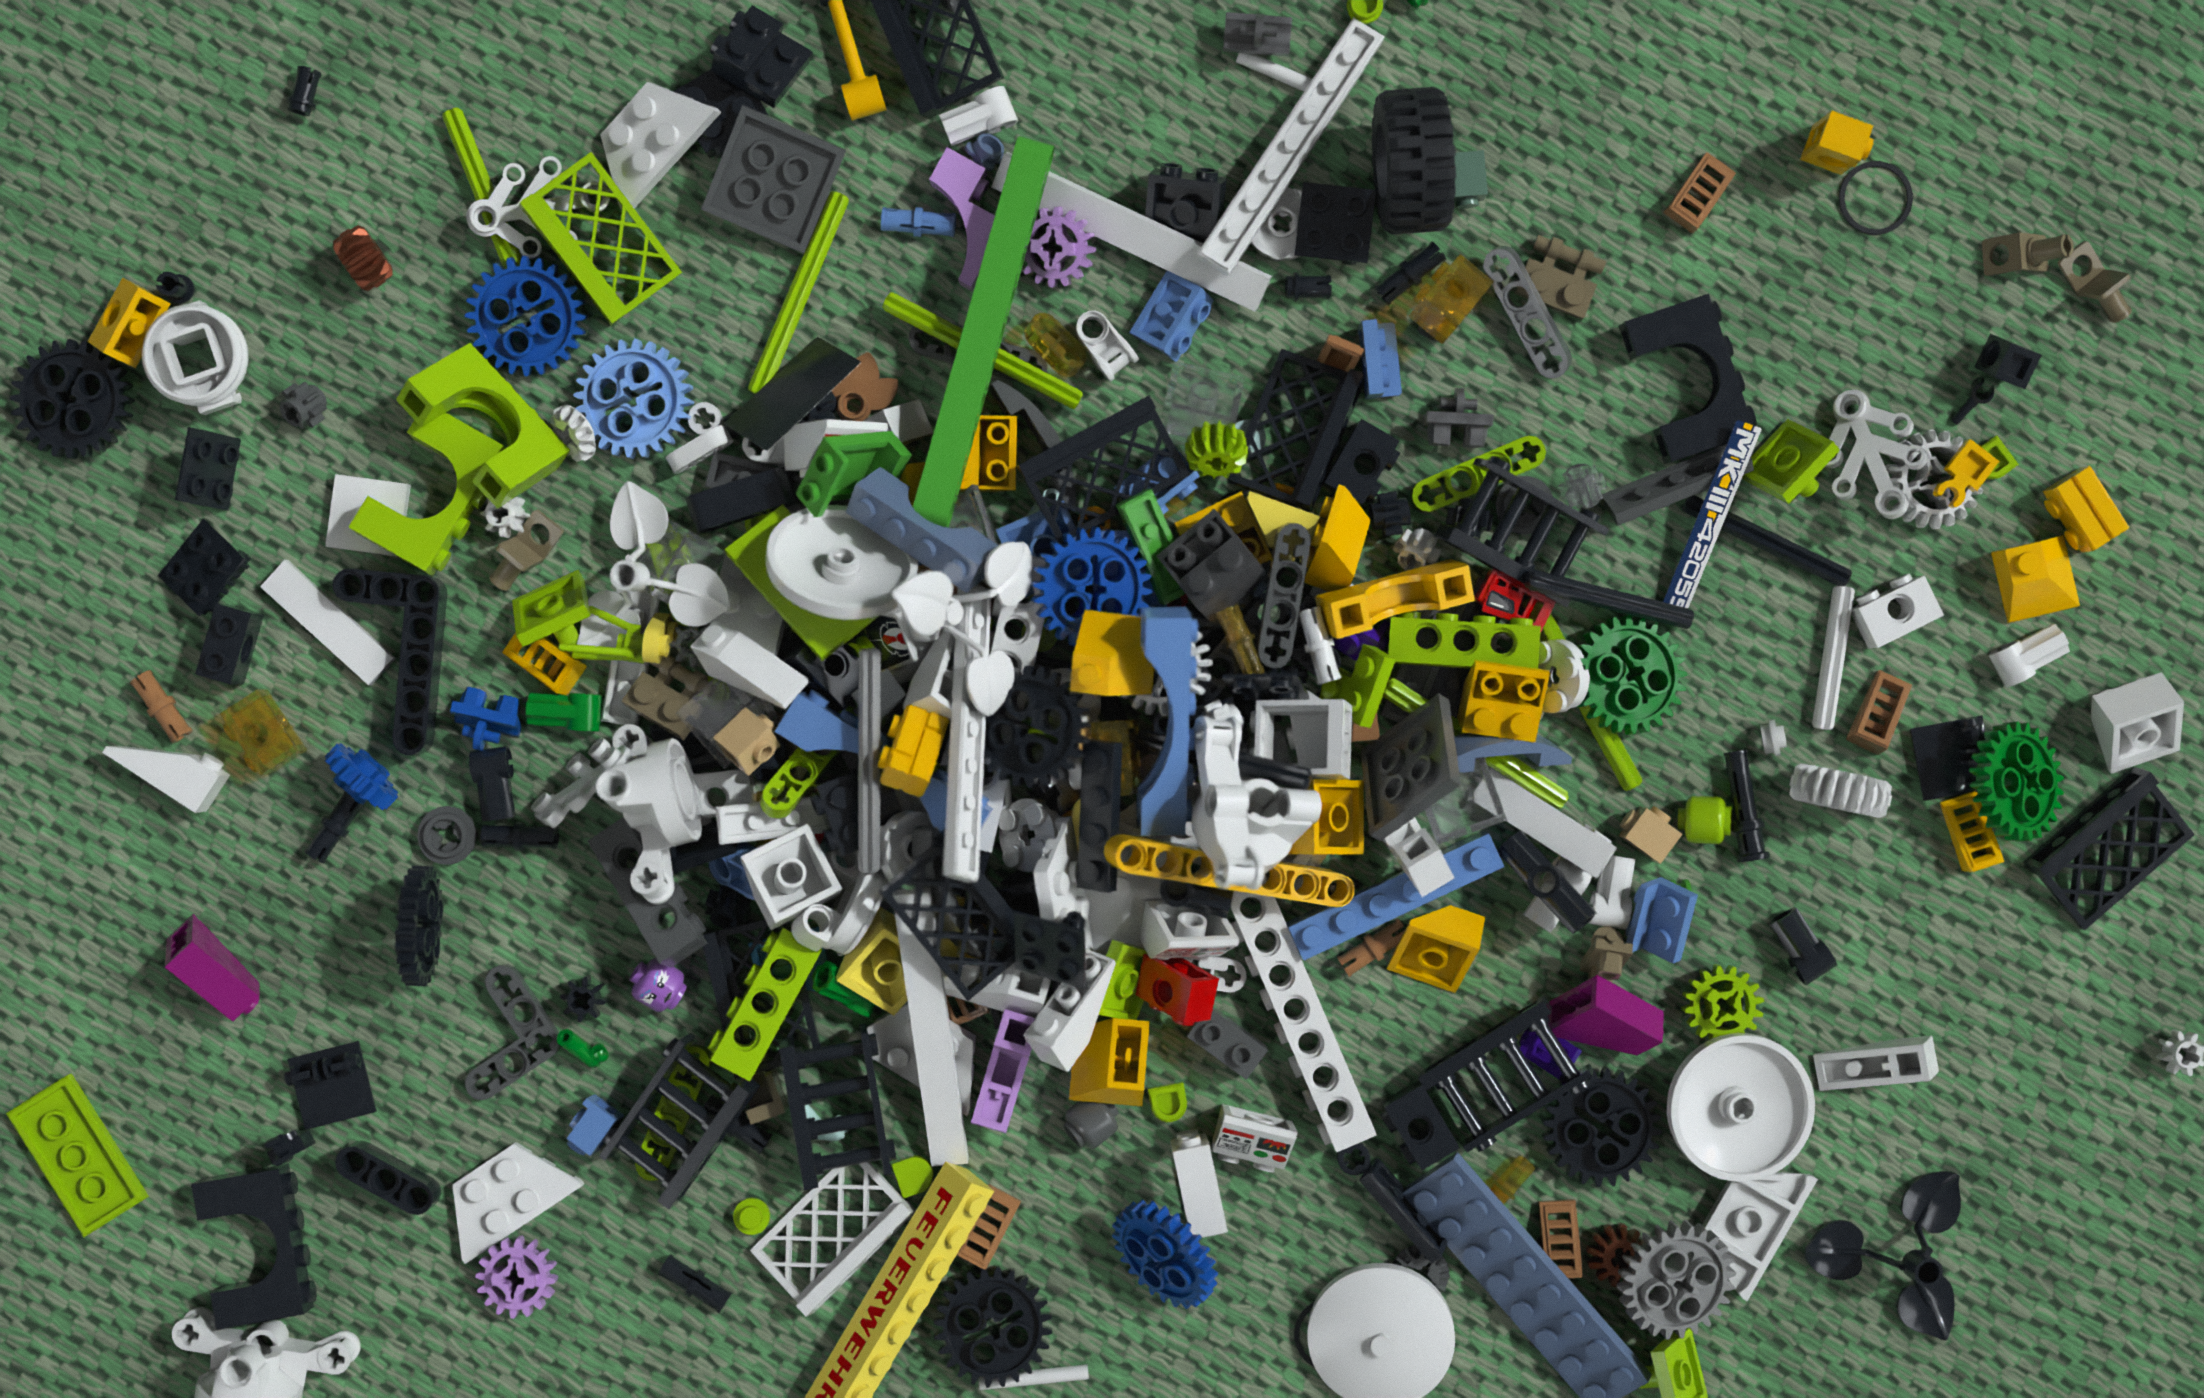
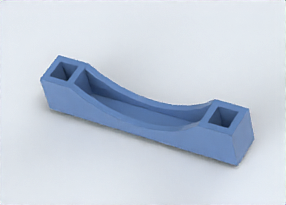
[1136,607,1198,836]
[775,690,993,832]
[1286,830,1504,961]

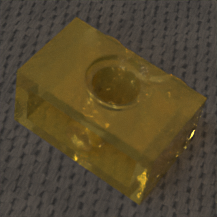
[1409,254,1494,344]
[220,689,308,775]
[1091,720,1142,796]

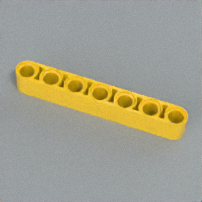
[1104,834,1355,907]

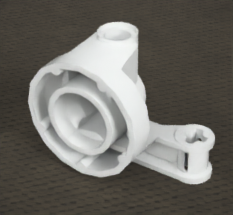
[1191,716,1321,890]
[596,724,702,904]
[172,1307,361,1398]

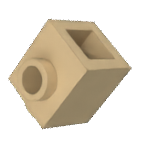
[713,707,781,776]
[1619,806,1682,864]

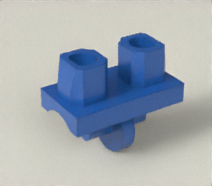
[450,687,522,751]

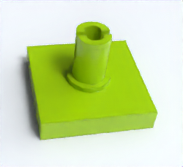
[1742,419,1840,504]
[512,570,591,647]
[1099,940,1147,1020]
[1638,1328,1708,1398]

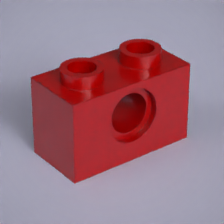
[1135,954,1219,1026]

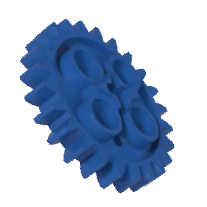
[465,256,588,376]
[1031,527,1152,647]
[1112,1200,1218,1309]

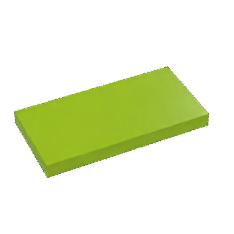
[725,505,879,662]
[6,1073,149,1238]

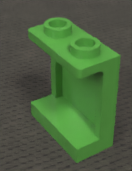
[796,431,912,517]

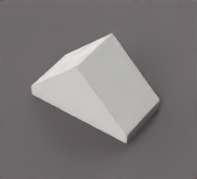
[862,399,933,446]

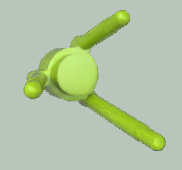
[558,606,645,664]

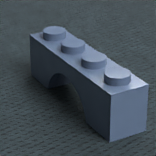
[845,467,998,593]

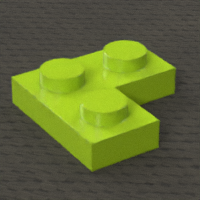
[1318,644,1396,728]

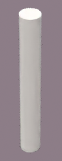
[1236,53,1312,92]
[979,1364,1089,1390]

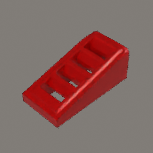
[1474,567,1556,633]

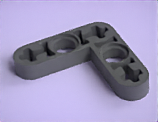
[465,964,561,1100]

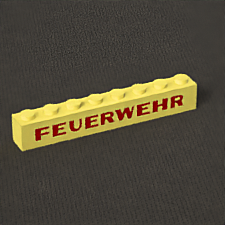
[805,1161,994,1398]

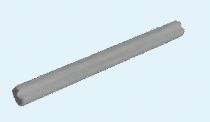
[858,648,881,873]

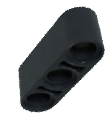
[685,466,798,534]
[335,1141,441,1215]

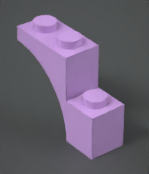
[929,147,995,292]

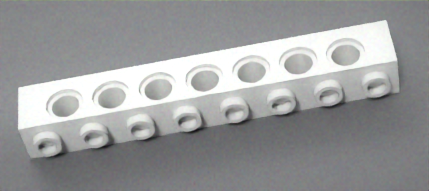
[980,555,1046,853]
[1230,874,1377,1153]

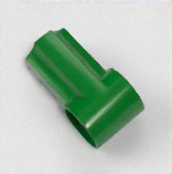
[526,693,602,732]
[812,961,876,1017]

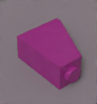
[165,914,260,1022]
[1547,975,1664,1056]

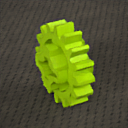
[1681,964,1764,1040]

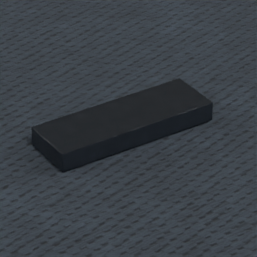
[1359,1158,1447,1264]

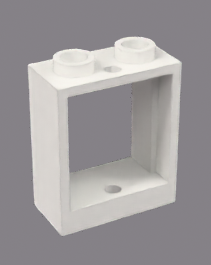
[1249,699,1352,780]
[1170,1129,1228,1238]

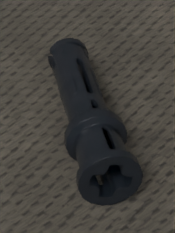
[1723,750,1770,862]

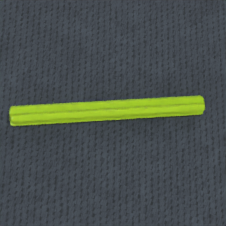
[748,191,849,394]
[882,292,1083,409]
[1522,597,1643,791]
[1383,678,1569,810]

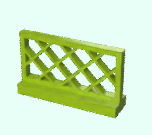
[519,152,682,326]

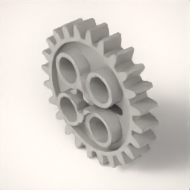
[1617,1220,1736,1339]

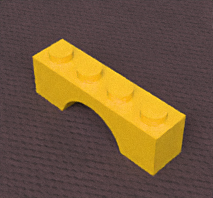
[1315,559,1475,639]

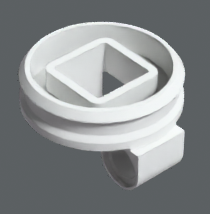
[142,300,248,415]
[792,850,889,956]

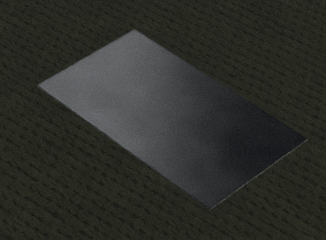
[724,337,861,451]

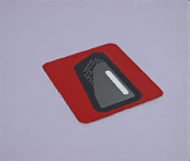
[1482,583,1523,620]

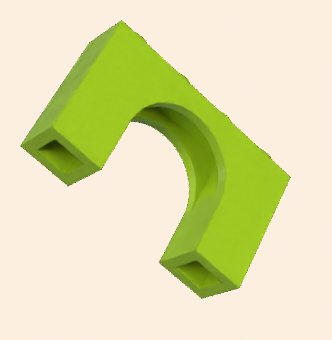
[396,343,570,509]
[349,412,506,577]

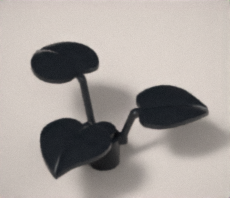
[1804,1171,1961,1340]

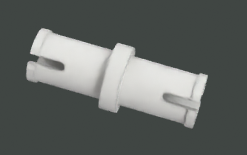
[1298,606,1341,685]

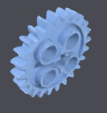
[573,338,694,459]

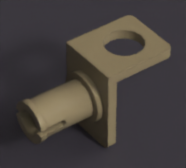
[1982,232,2074,276]
[2058,241,2132,323]
[489,509,564,591]

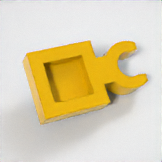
[1933,439,2000,508]

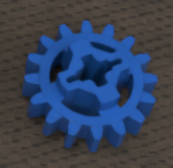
[325,743,399,810]

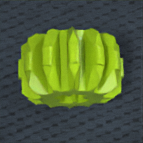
[1185,420,1248,480]

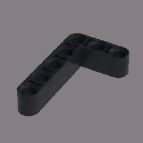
[332,568,447,755]
[1151,593,1341,734]

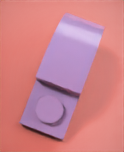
[971,1009,1035,1134]

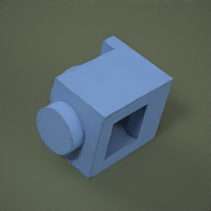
[566,1094,625,1156]

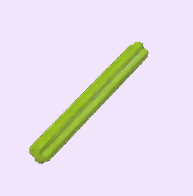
[442,107,522,269]

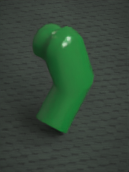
[557,1029,609,1068]

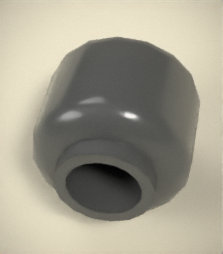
[1063,1101,1119,1149]

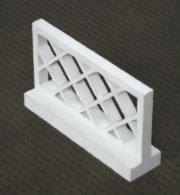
[750,1147,917,1317]

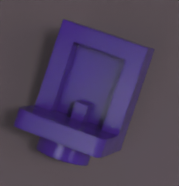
[1330,620,1390,661]
[1519,1029,1582,1081]

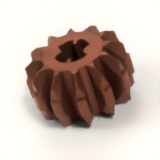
[333,225,393,291]
[1586,1223,1645,1287]

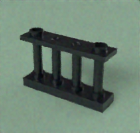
[1434,456,1609,607]
[1418,995,1593,1153]
[778,1023,897,1190]
[599,1033,761,1209]

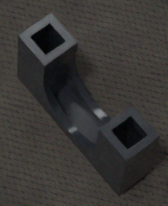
[1618,294,1757,464]
[191,1163,317,1330]

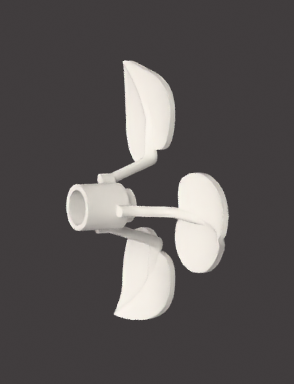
[577,481,730,648]
[890,541,1033,716]

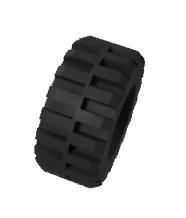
[1372,87,1456,235]

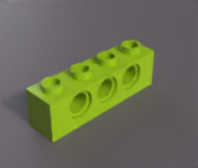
[1388,611,1541,669]
[707,927,823,1082]

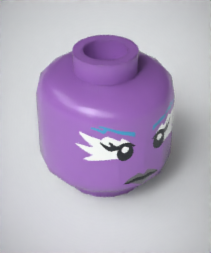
[629,958,687,1012]

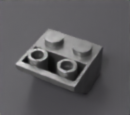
[1157,509,1269,622]

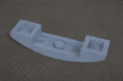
[1454,733,1572,773]

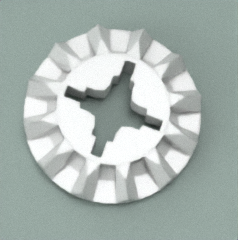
[550,405,596,462]

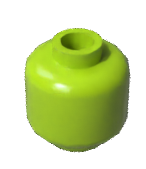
[1678,796,1732,844]

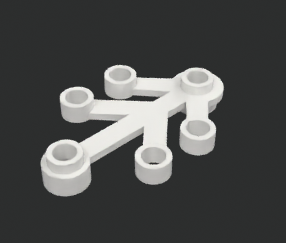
[466,156,610,259]
[1825,390,1927,519]
[531,737,634,828]

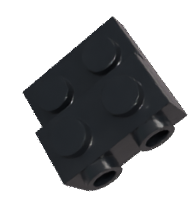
[710,5,813,108]
[673,69,769,158]
[1145,163,1227,244]
[810,768,902,856]

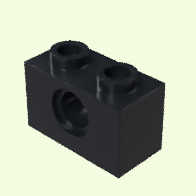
[1323,419,1400,506]
[195,603,264,685]
[780,637,859,711]
[1380,1080,1460,1170]

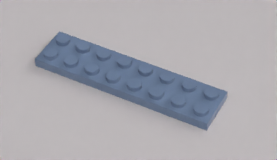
[1403,1152,1652,1398]

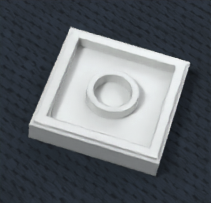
[325,474,411,557]

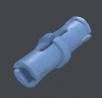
[881,207,956,237]

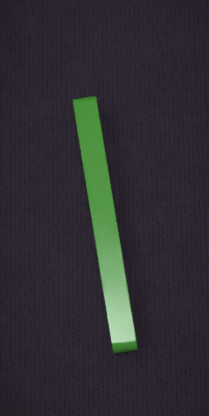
[913,136,1055,528]

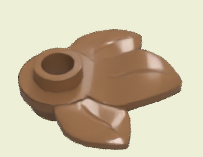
[832,352,899,421]

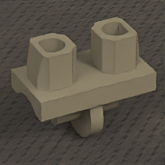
[1580,926,1633,983]

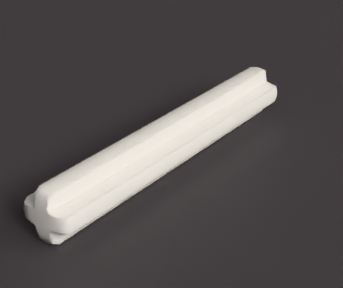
[1812,586,1855,730]

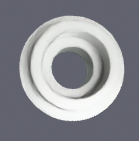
[1760,719,1787,756]

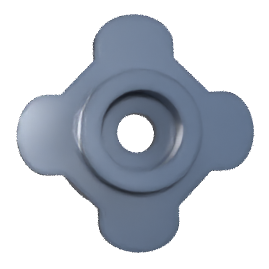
[965,133,1004,171]

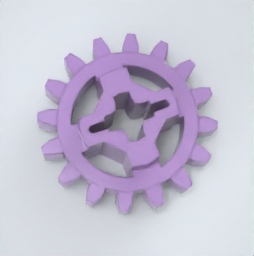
[1023,206,1096,288]
[475,1235,559,1319]

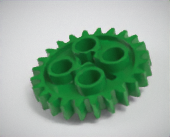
[1576,615,1687,735]
[1970,721,2064,842]

